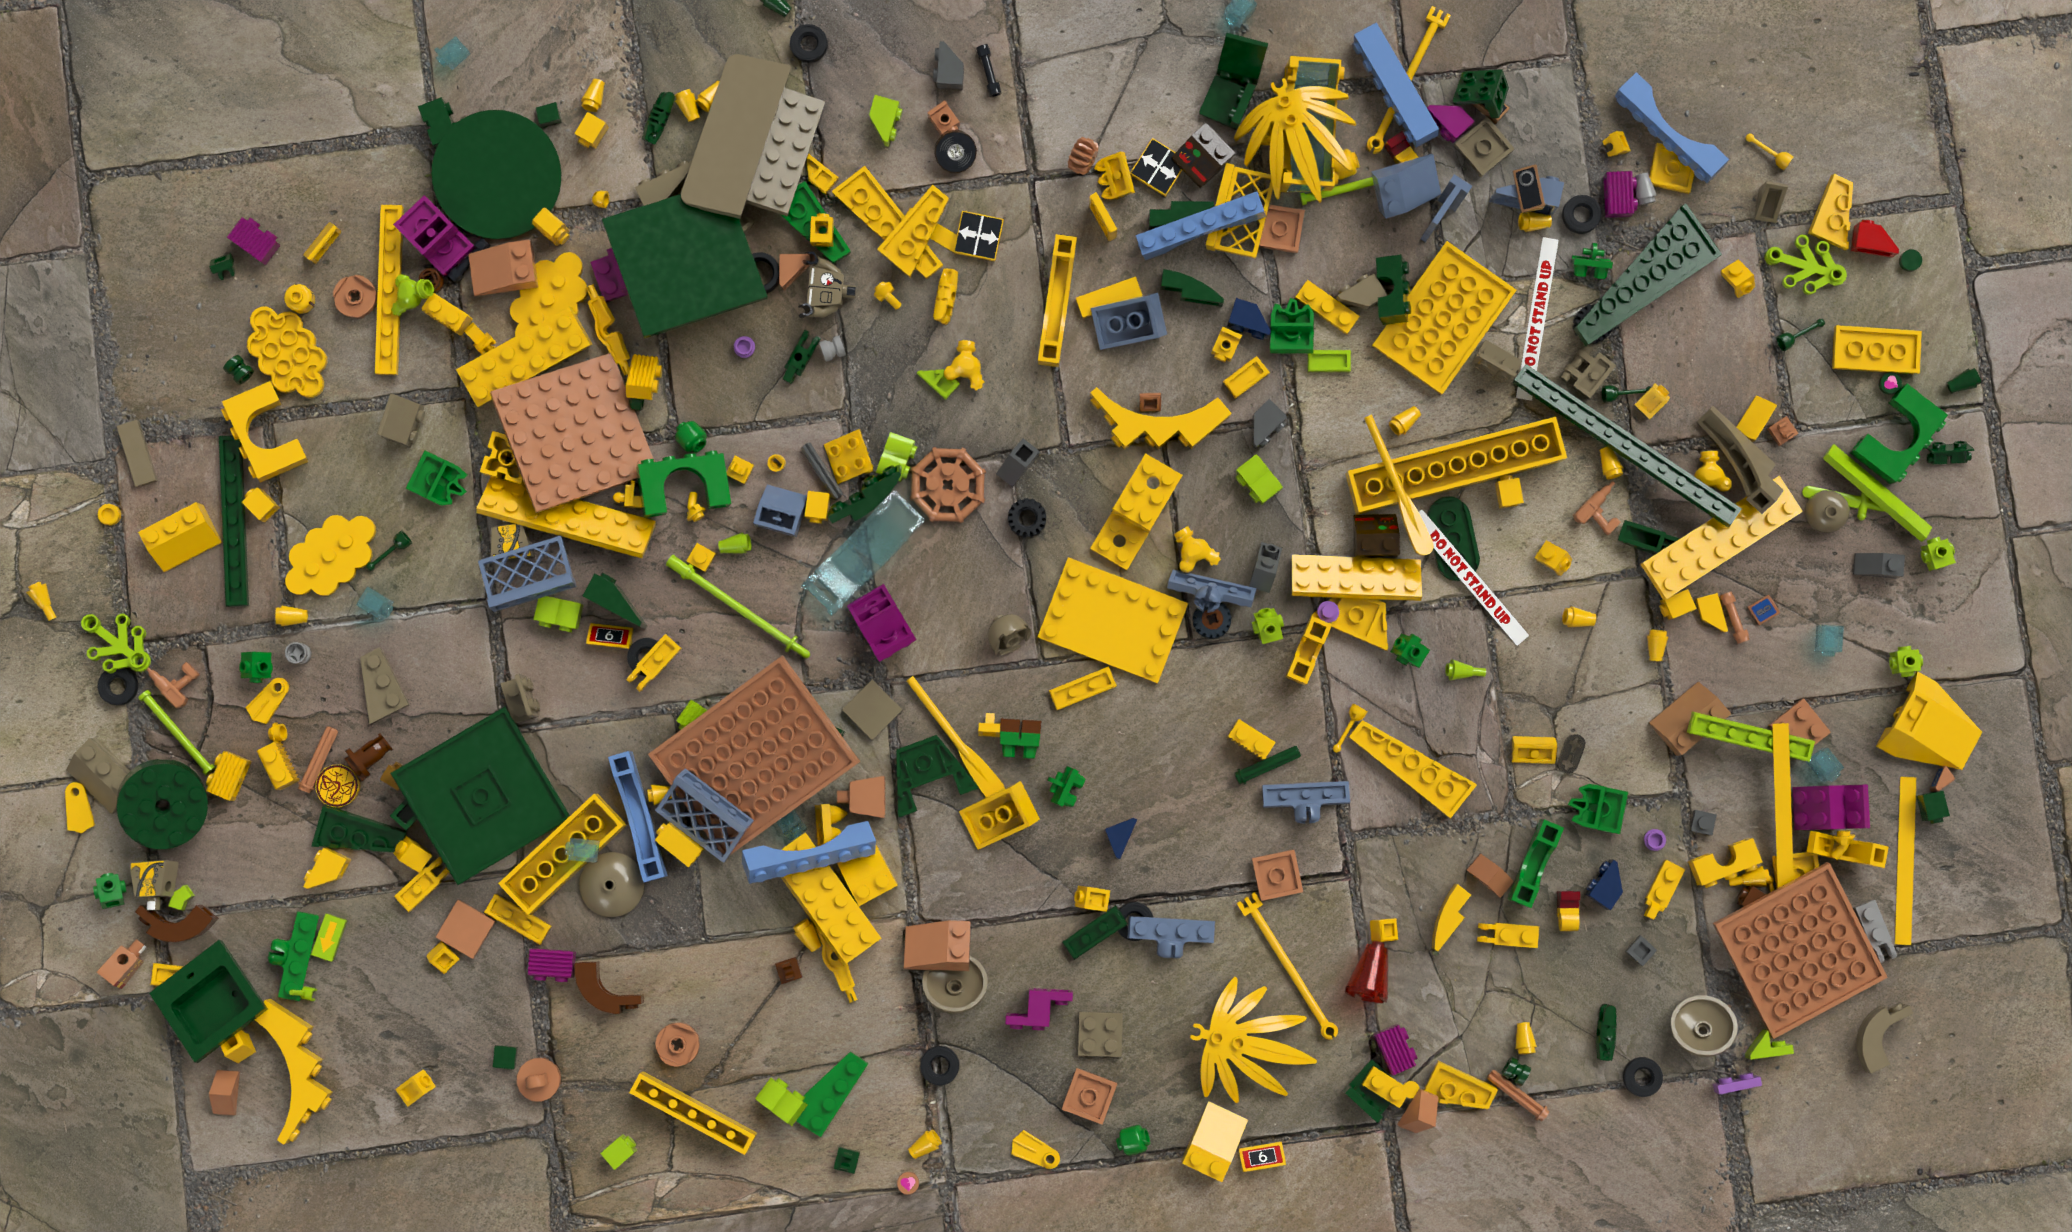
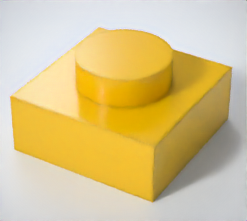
[686,543,716,572]

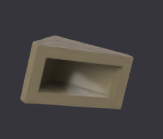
[1755,181,1788,223]

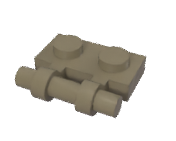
[1560,345,1616,400]

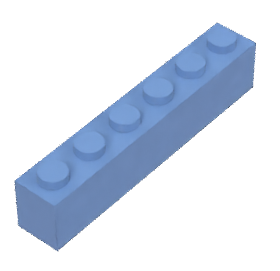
[1352,22,1439,148]

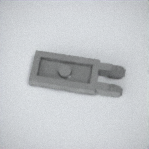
[1853,900,1897,963]

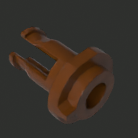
[344,733,393,781]

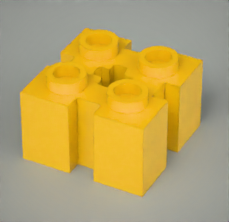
[480,431,525,487]

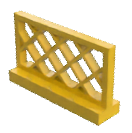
[1206,163,1273,259]

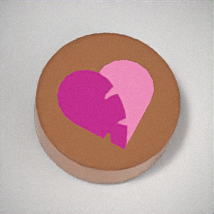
[897,1171,919,1194]

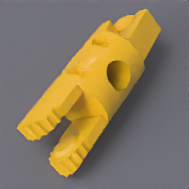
[933,268,958,325]

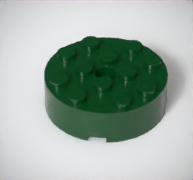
[117,759,208,849]

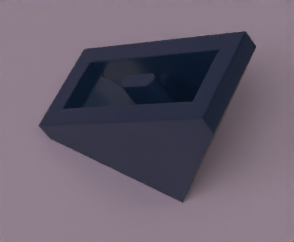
[1105,818,1137,859]

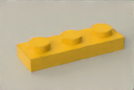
[1295,280,1360,335]

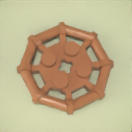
[909,447,986,523]

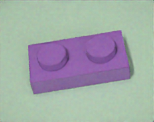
[1713,1072,1762,1094]

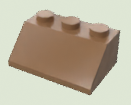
[1649,682,1731,756]

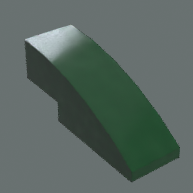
[1149,201,1214,230]
[1160,269,1224,307]
[1618,520,1680,555]

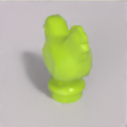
[391,274,434,316]

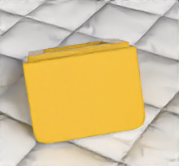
[1370,918,1398,942]
[427,941,459,974]

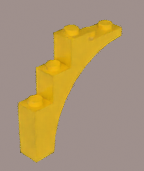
[1090,387,1232,449]
[255,999,333,1145]

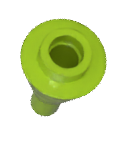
[1445,659,1486,681]

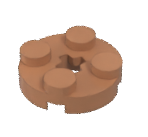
[333,275,378,319]
[655,1022,700,1067]

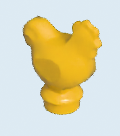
[944,340,985,391]
[1694,451,1732,492]
[1174,526,1221,573]

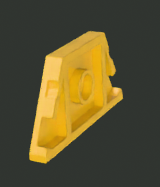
[1311,597,1388,651]

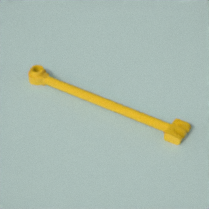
[1366,6,1451,154]
[1236,892,1338,1040]

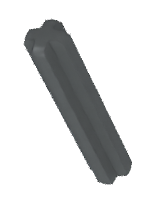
[801,442,843,500]

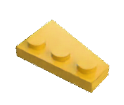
[1808,174,1853,250]
[1424,1060,1498,1109]

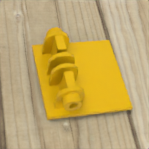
[824,429,873,484]

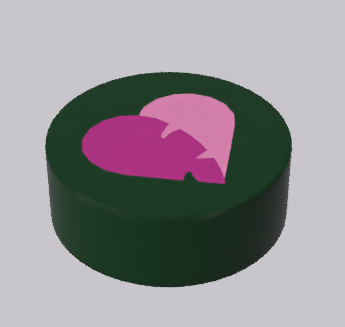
[1879,372,1902,395]

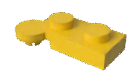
[1362,1066,1420,1108]

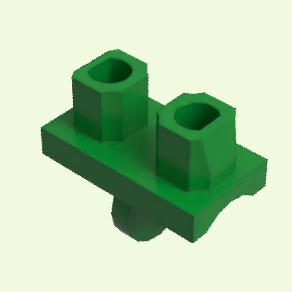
[1571,243,1613,279]
[1047,766,1086,807]

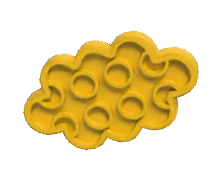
[510,252,588,336]
[247,307,328,398]
[285,515,376,596]

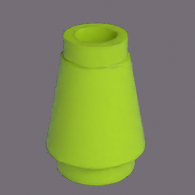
[718,532,752,554]

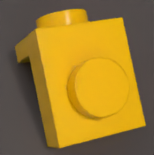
[1721,259,1755,298]
[1534,540,1572,576]

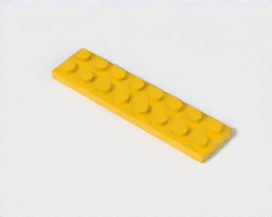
[1640,475,1803,600]
[476,477,656,558]

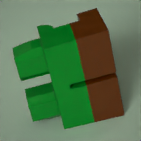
[1000,718,1042,759]

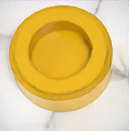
[97,504,121,526]

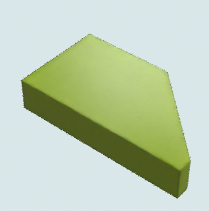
[916,369,960,400]

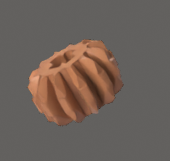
[1068,137,1099,175]

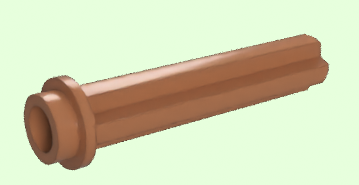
[298,726,338,793]
[1487,1070,1550,1122]

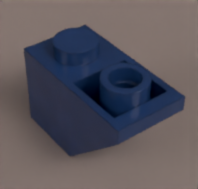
[1227,298,1271,340]
[1585,859,1623,910]

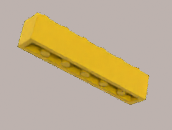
[629,1071,757,1155]

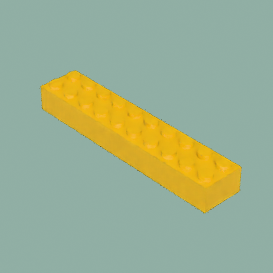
[1345,417,1567,515]

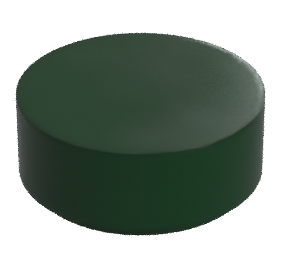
[1899,249,1922,272]

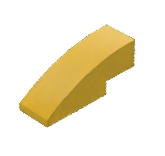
[1432,884,1471,951]

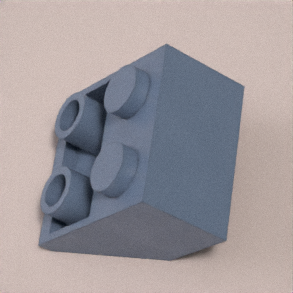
[753,485,807,537]

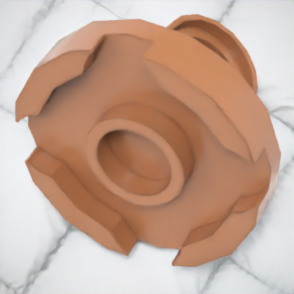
[517,1058,561,1102]

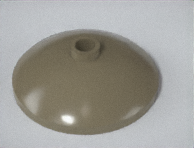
[579,852,645,917]
[922,956,988,1014]
[1670,995,1738,1057]

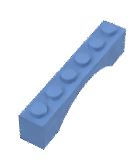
[1615,72,1729,183]
[1136,192,1266,260]
[608,751,668,883]
[742,821,876,884]

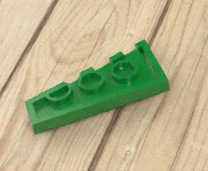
[780,181,851,264]
[796,1051,869,1137]

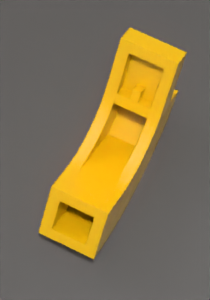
[1806,831,1889,868]

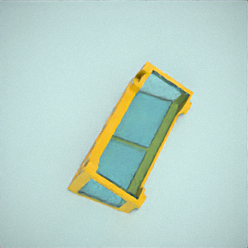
[1281,56,1345,193]

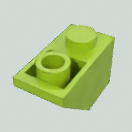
[869,95,903,147]

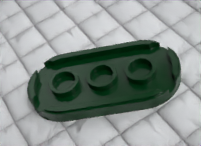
[1427,496,1480,581]

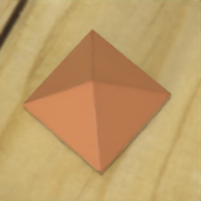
[1140,393,1161,412]

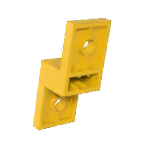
[1090,453,1183,571]

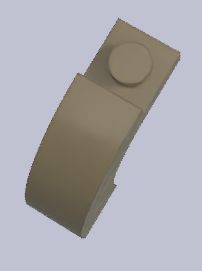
[1856,1003,1913,1074]

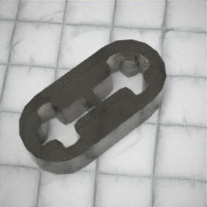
[1557,734,1586,774]

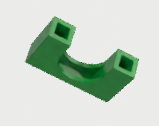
[1849,383,1948,484]
[636,451,731,518]

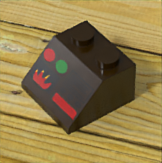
[1171,123,1235,189]
[1353,514,1400,558]

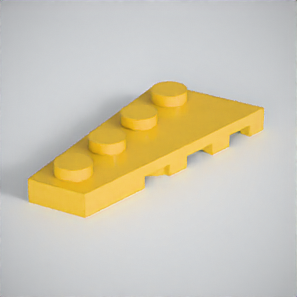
[877,185,949,277]

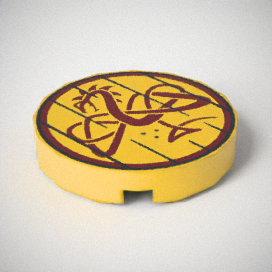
[316,765,360,807]

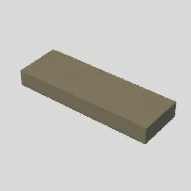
[117,420,158,487]

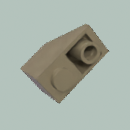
[1336,274,1388,310]

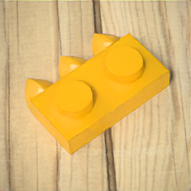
[1094,151,1135,199]

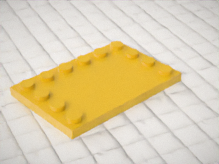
[1372,241,1517,395]
[1037,557,1188,684]

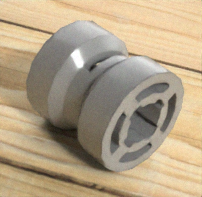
[819,335,846,362]
[285,642,311,665]

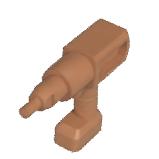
[1573,481,1621,535]
[146,662,200,709]

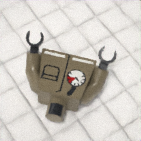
[798,252,857,318]

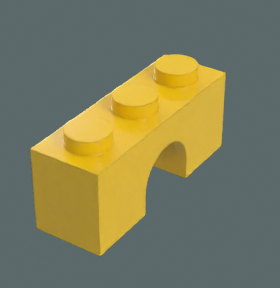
[1285,616,1332,686]
[1688,838,1763,888]

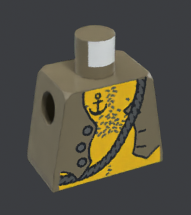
[491,520,535,564]
[130,860,178,911]

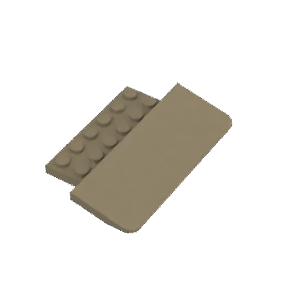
[681,54,825,219]

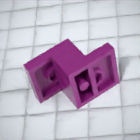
[393,195,475,277]
[590,248,628,303]
[847,584,917,662]
[1792,784,1870,830]
[1005,988,1073,1030]

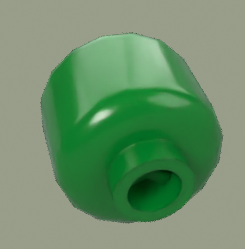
[675,421,707,453]
[1116,1125,1150,1156]

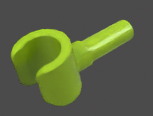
[289,986,317,1001]

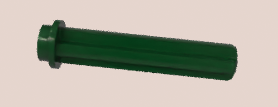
[1234,746,1301,785]

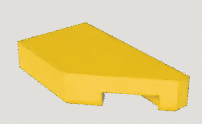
[806,153,839,195]
[1695,593,1728,633]

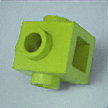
[1921,537,1956,571]
[1251,608,1284,645]
[1889,646,1923,677]

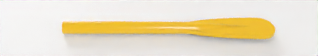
[1364,415,1434,556]
[906,676,1005,797]

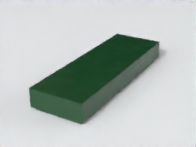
[1062,906,1128,960]

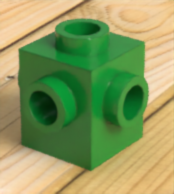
[1390,633,1430,668]
[239,652,273,683]
[93,873,127,909]

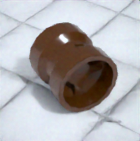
[419,268,444,293]

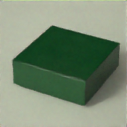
[492,1045,518,1069]

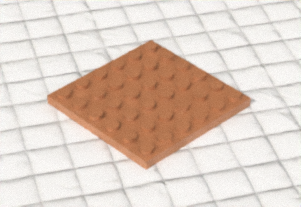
[490,353,655,513]
[1713,862,1888,1039]

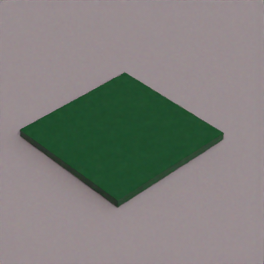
[602,194,768,339]
[390,707,570,886]

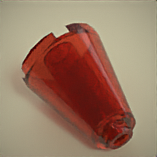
[1344,941,1388,1004]

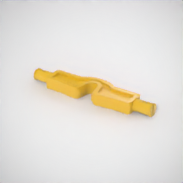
[585,284,630,376]
[815,927,858,1003]

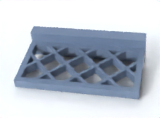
[1421,174,1472,243]
[478,536,577,612]
[655,768,754,863]

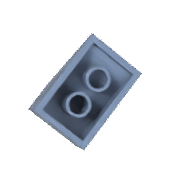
[1371,154,1441,218]
[1489,176,1564,216]
[1091,293,1167,350]

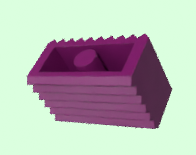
[1603,171,1638,218]
[227,217,280,265]
[528,948,576,982]
[1373,1024,1418,1076]

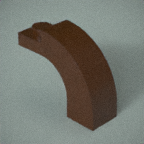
[135,905,219,942]
[574,961,644,1014]

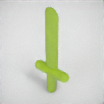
[1802,486,1885,520]

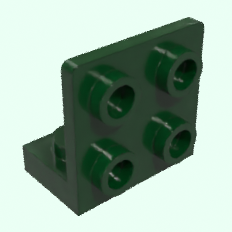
[1452,69,1509,118]
[1199,75,1256,130]
[1343,1060,1391,1123]

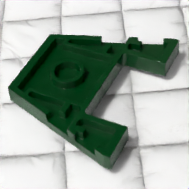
[896,735,979,818]

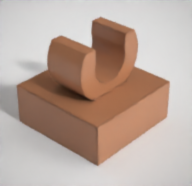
[1767,416,1799,446]

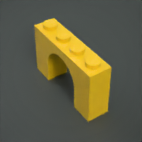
[221,381,308,483]

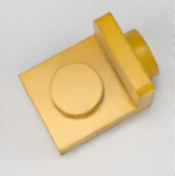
[1634,383,1670,419]
[1074,885,1110,912]
[395,1070,436,1107]

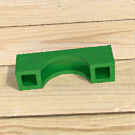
[1507,819,1564,908]

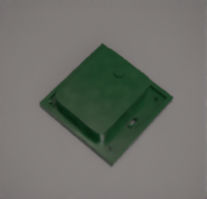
[149,940,268,1063]

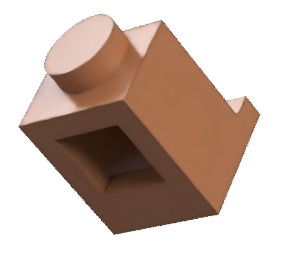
[927,100,960,135]

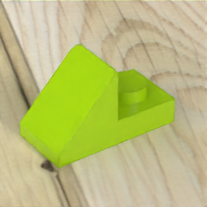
[1745,1029,1794,1060]

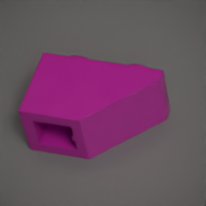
[1427,105,1475,143]

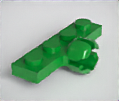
[268,911,319,1001]

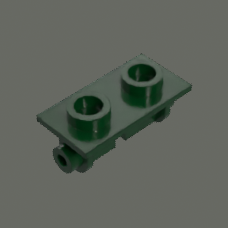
[1926,441,1974,465]

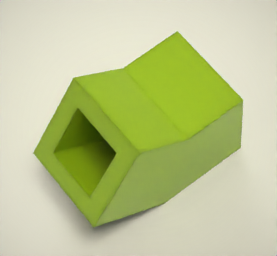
[168,885,195,910]

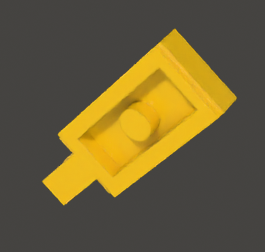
[1644,859,1685,920]

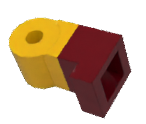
[1384,131,1419,164]
[1557,891,1580,931]

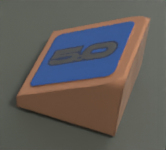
[1747,595,1780,625]
[1930,766,1955,792]

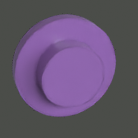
[734,336,755,358]
[1317,601,1339,623]
[1644,829,1666,851]

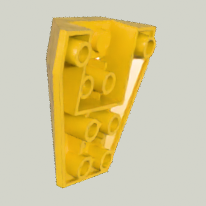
[1876,671,1982,770]

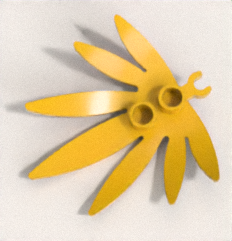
[1234,78,1356,203]
[1190,977,1317,1103]

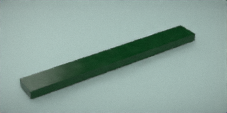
[219,435,249,607]

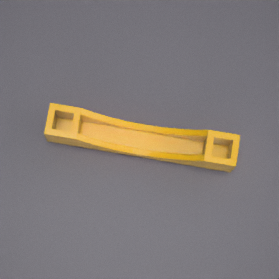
[1038,234,1077,367]

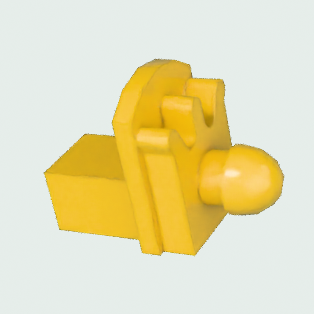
[464,322,496,355]
[613,481,642,508]

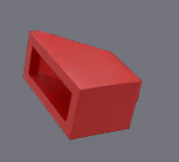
[1850,220,1899,258]

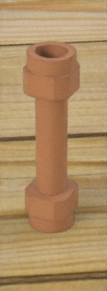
[1719,591,1750,644]

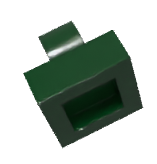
[209,253,235,280]
[833,1146,860,1174]

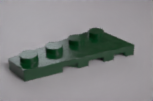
[311,805,407,853]

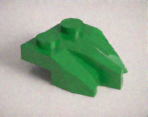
[1270,298,1314,354]
[405,450,468,505]
[1568,784,1629,835]

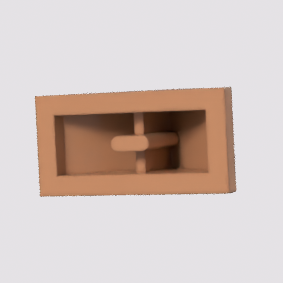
[779,254,810,291]
[1467,854,1514,898]
[209,1070,240,1115]
[1397,1089,1438,1133]

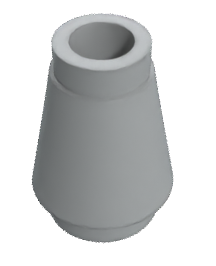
[1635,172,1657,205]

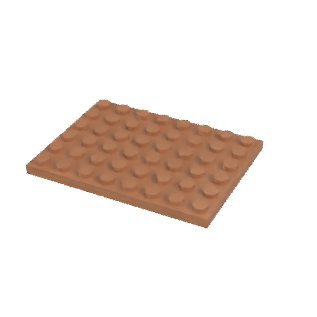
[648,655,860,856]

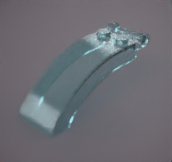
[801,490,925,616]

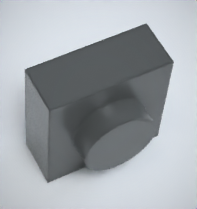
[1689,810,1717,836]
[1625,935,1657,966]

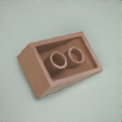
[468,240,538,296]
[904,920,971,971]

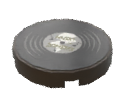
[934,130,977,173]

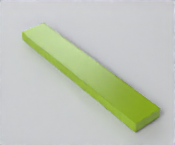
[1823,444,1932,542]
[1687,711,1815,762]

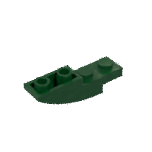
[828,464,902,524]

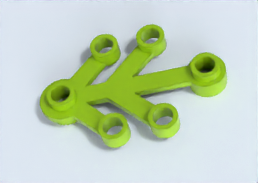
[1764,234,1847,295]
[81,613,151,673]

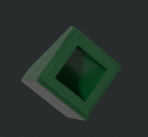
[536,102,562,128]

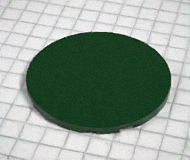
[432,110,562,239]

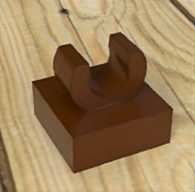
[775,957,803,984]

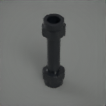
[976,44,1002,97]
[447,237,491,284]

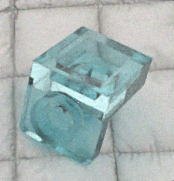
[434,36,471,70]
[776,809,808,840]

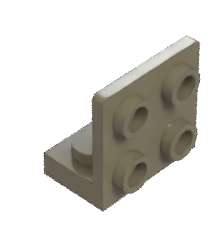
[1472,340,1522,384]
[500,674,540,724]

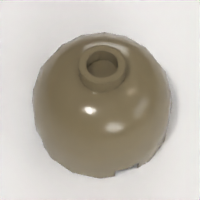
[1804,490,1850,533]
[988,614,1032,655]

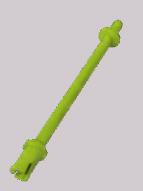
[666,554,810,659]

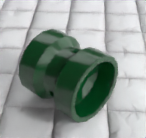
[223,355,254,385]
[1501,1057,1531,1086]

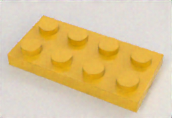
[1832,325,1922,375]

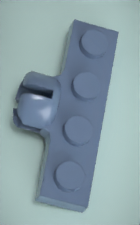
[1167,569,1257,613]
[1262,781,1350,824]
[1127,916,1215,959]

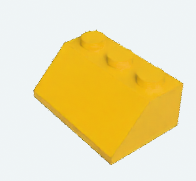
[138,502,222,572]

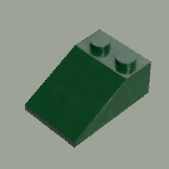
[1216,33,1268,85]
[582,572,647,629]

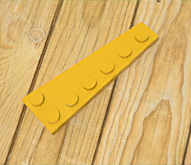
[832,166,943,279]
[1348,720,1477,818]

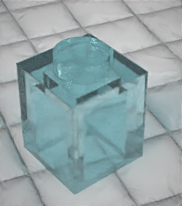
[1224,0,1257,29]
[356,587,394,620]
[1815,624,1844,657]
[1805,747,1844,782]
[565,838,600,863]

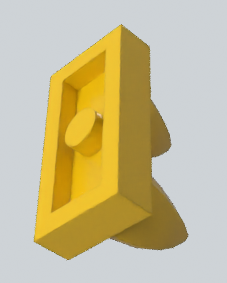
[814,804,848,846]

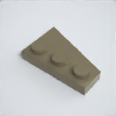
[360,647,410,725]

